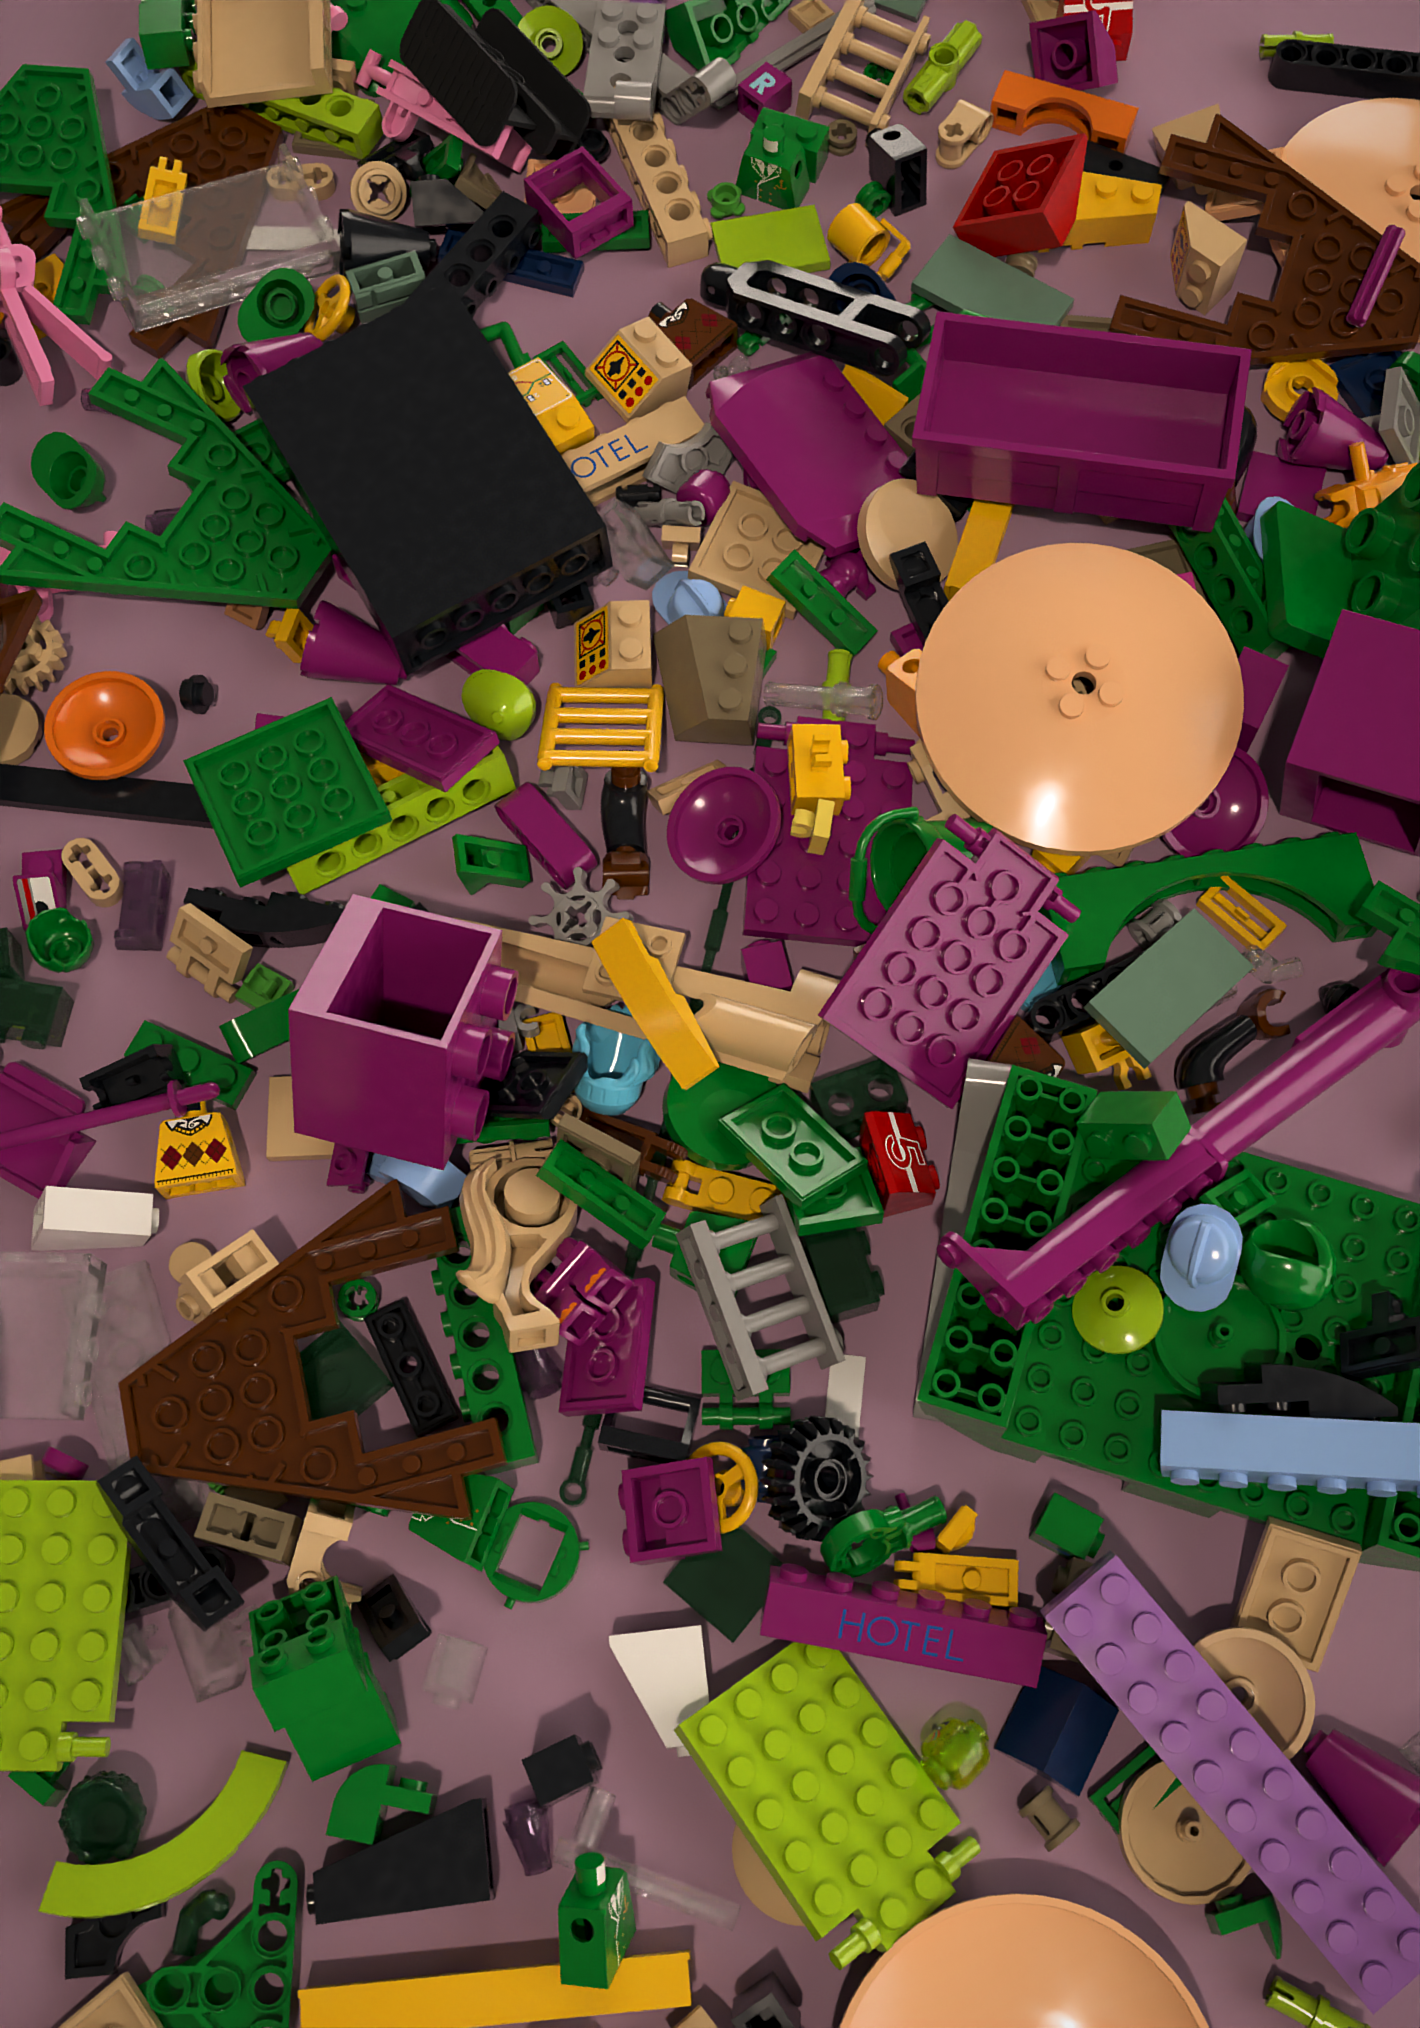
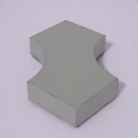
[642,422,734,494]

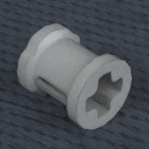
[1128,899,1183,950]

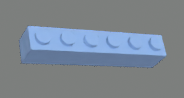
[1160,1410,1420,1498]

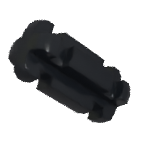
[615,483,661,509]

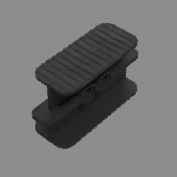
[400,0,591,160]

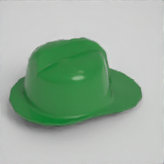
[237,268,315,342]
[31,432,107,509]

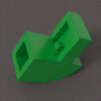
[325,1764,438,1845]

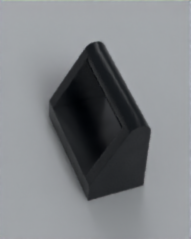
[598,1386,702,1464]

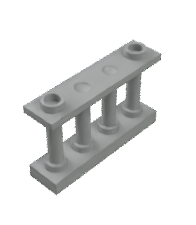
[676,1194,845,1401]

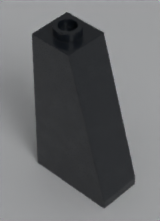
[306,1798,495,1925]

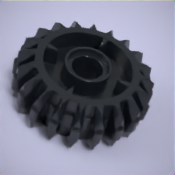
[759,1415,874,1542]

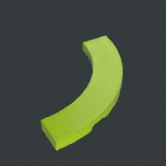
[38,1750,289,1919]

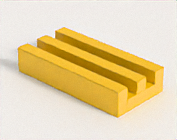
[1196,876,1288,957]

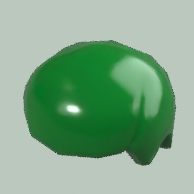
[25,908,94,973]

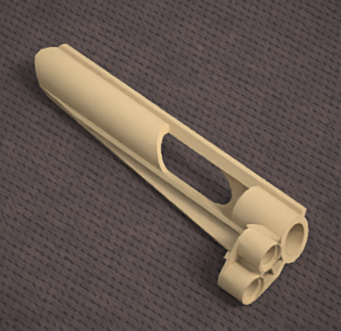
[454,917,841,1081]

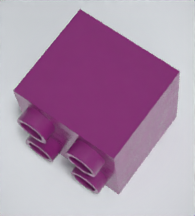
[1279,609,1420,857]
[288,894,519,1170]

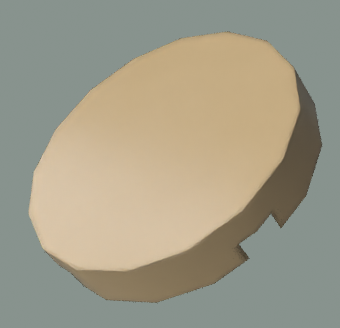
[0,693,43,765]

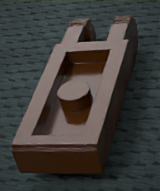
[579,1108,688,1185]

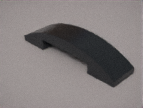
[889,541,949,646]
[96,1455,245,1632]

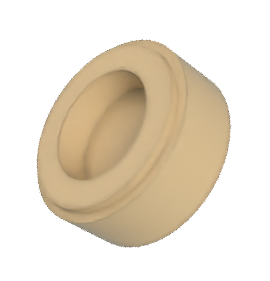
[169,1242,212,1284]

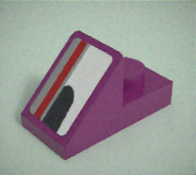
[13,849,67,932]

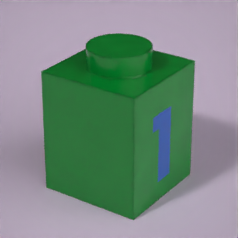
[1029,1492,1105,1560]

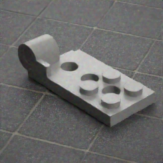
[583,0,666,121]

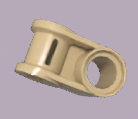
[935,99,994,169]

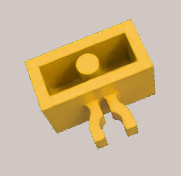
[787,724,851,815]
[1061,1020,1152,1090]

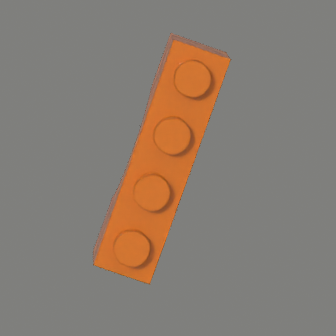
[990,70,1139,154]

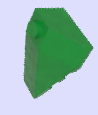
[665,0,793,70]

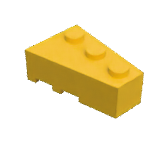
[1038,171,1162,253]

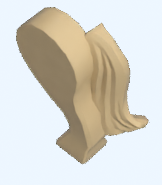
[456,1157,578,1353]

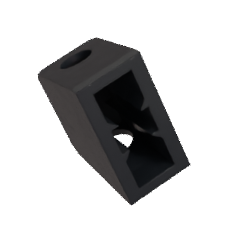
[866,124,927,217]

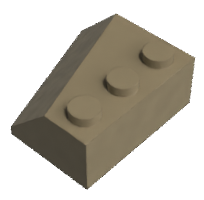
[653,615,767,745]

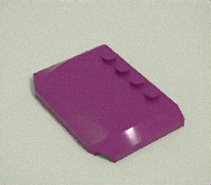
[706,352,908,558]

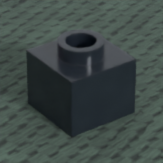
[546,581,594,628]

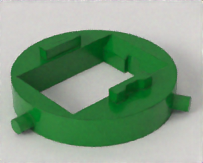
[484,1502,589,1610]

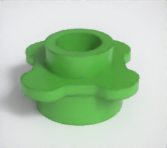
[707,182,745,219]

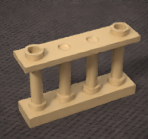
[795,0,931,147]

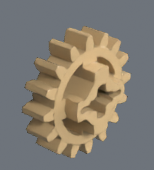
[4,615,67,696]

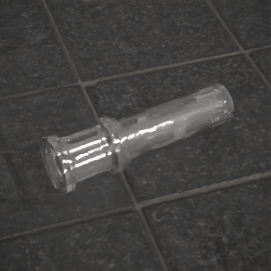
[763,681,883,720]

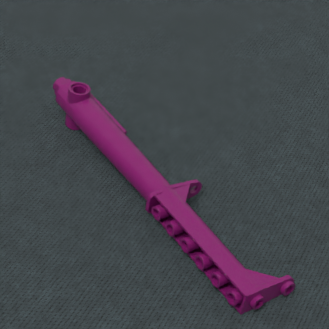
[936,968,1420,1331]

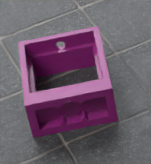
[523,146,634,259]

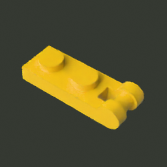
[662,1159,786,1221]

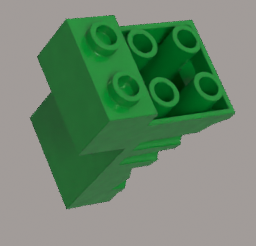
[248,1575,401,1782]

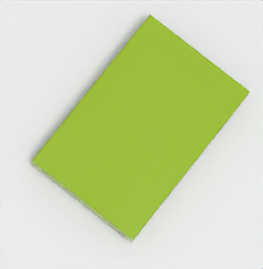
[711,205,831,279]

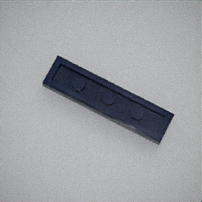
[436,229,584,298]

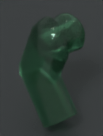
[171,1889,230,1957]

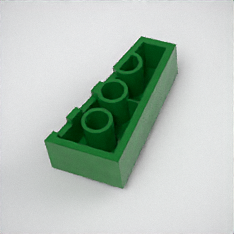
[139,0,197,70]

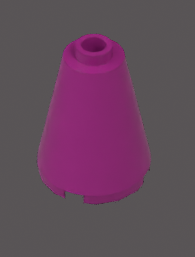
[220,332,323,418]
[1277,387,1390,472]
[300,600,408,685]
[1303,1729,1420,1867]

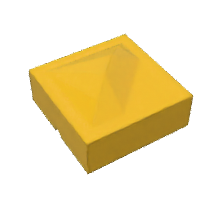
[935,1504,978,1555]

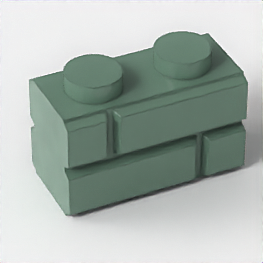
[345,250,426,324]

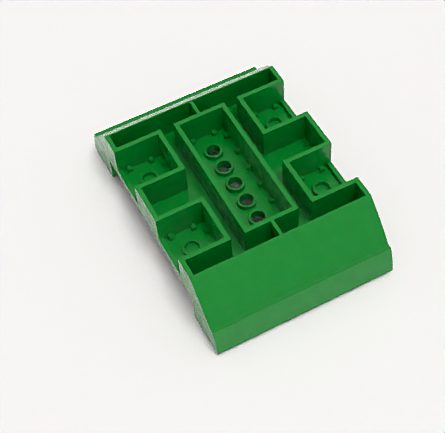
[917,1065,1420,1572]

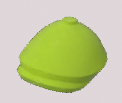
[186,349,241,422]
[461,669,536,741]

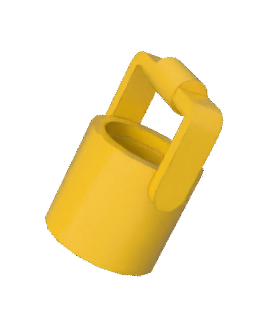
[827,203,911,281]

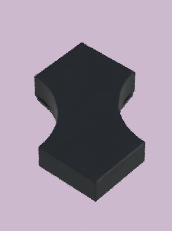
[65,1902,166,1980]

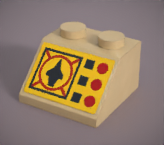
[1170,200,1247,316]
[585,316,692,423]
[574,600,652,688]

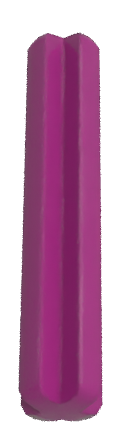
[1346,224,1405,328]

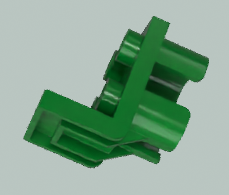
[1260,463,1420,659]

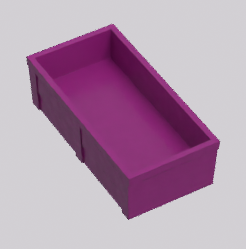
[912,311,1252,532]

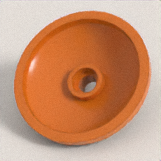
[44,671,165,780]

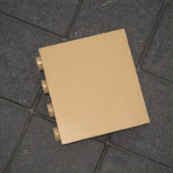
[192,0,333,108]

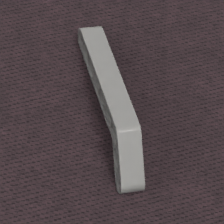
[526,0,737,125]
[913,1058,1012,1422]

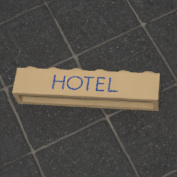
[561,396,704,507]

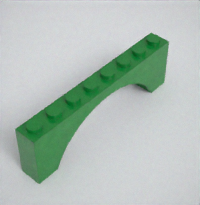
[1038,831,1378,986]

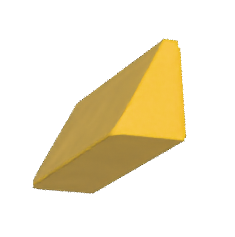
[842,364,909,426]

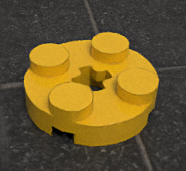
[1260,359,1339,422]

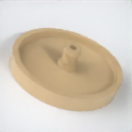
[857,479,958,591]
[1117,1760,1251,1905]

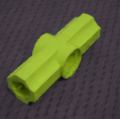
[903,19,982,115]

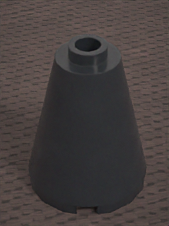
[338,209,436,278]

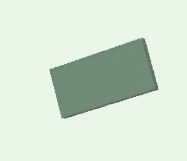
[911,234,1074,326]
[1084,908,1255,1069]

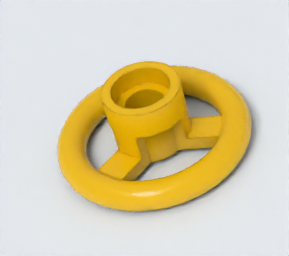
[304,274,355,342]
[687,1441,759,1534]

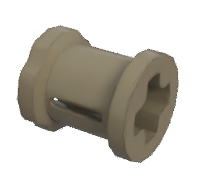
[1017,1785,1081,1852]

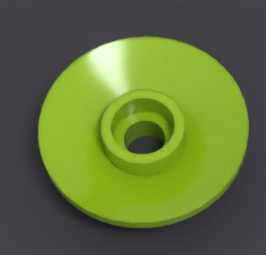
[518,6,583,76]
[1072,1266,1164,1354]

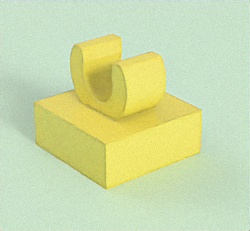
[790,799,835,855]

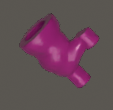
[819,549,876,601]

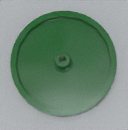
[662,1062,777,1171]
[1151,1274,1287,1405]

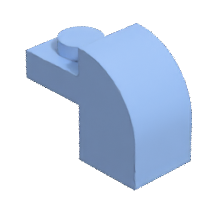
[105,38,193,120]
[365,1153,467,1210]

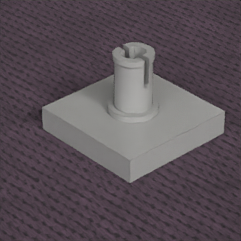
[1360,366,1420,464]

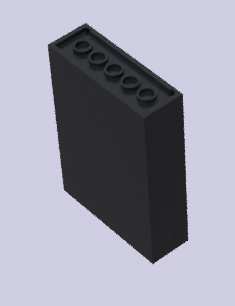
[242,282,613,675]

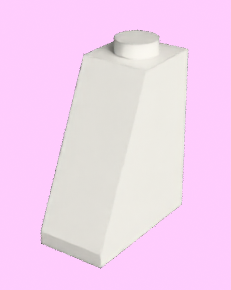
[31,1186,159,1251]
[609,1625,709,1757]

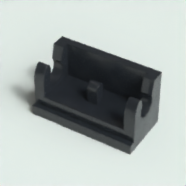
[79,1044,188,1110]

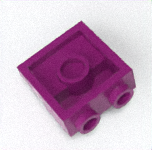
[618,1457,722,1566]

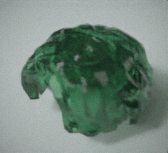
[58,1770,147,1865]

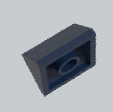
[993,1666,1119,1797]

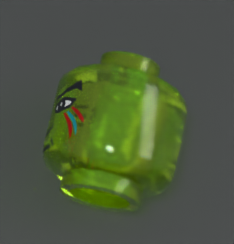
[920,1717,990,1791]

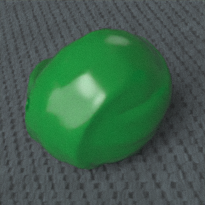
[1238,1219,1337,1312]

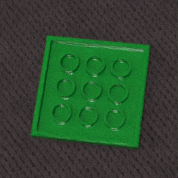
[183,697,393,888]

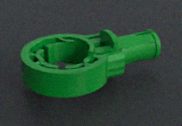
[820,1495,947,1578]

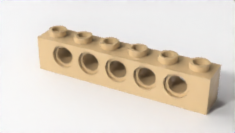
[602,86,713,268]

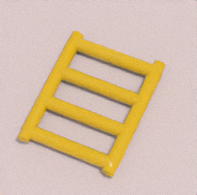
[537,683,664,772]

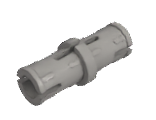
[633,498,705,527]

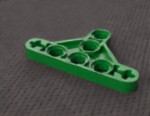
[146,1860,298,2028]

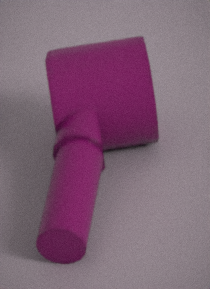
[895,1493,936,1553]

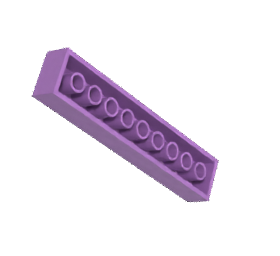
[1039,1550,1420,2015]

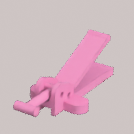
[355,49,532,173]
[0,206,112,406]

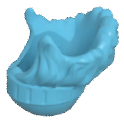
[572,1004,661,1116]

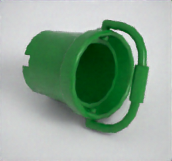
[848,807,994,935]

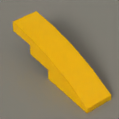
[591,918,720,1090]

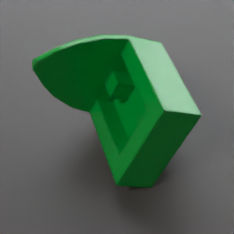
[1204,1892,1282,1960]

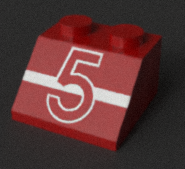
[1056,0,1133,61]
[859,1111,940,1218]

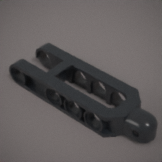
[700,260,931,376]

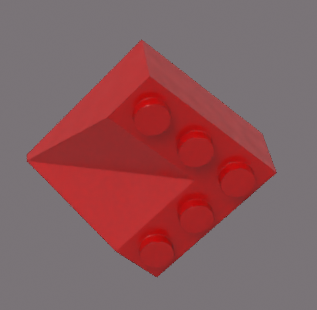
[952,133,1088,258]

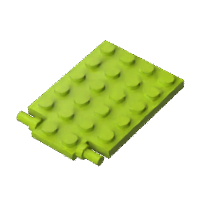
[0,1480,132,1772]
[674,1642,981,1970]

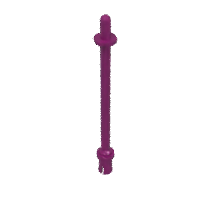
[0,1080,220,1150]

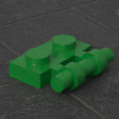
[701,1349,791,1430]

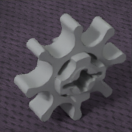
[529,867,634,947]

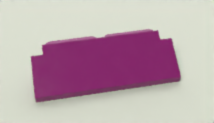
[0,1062,97,1199]

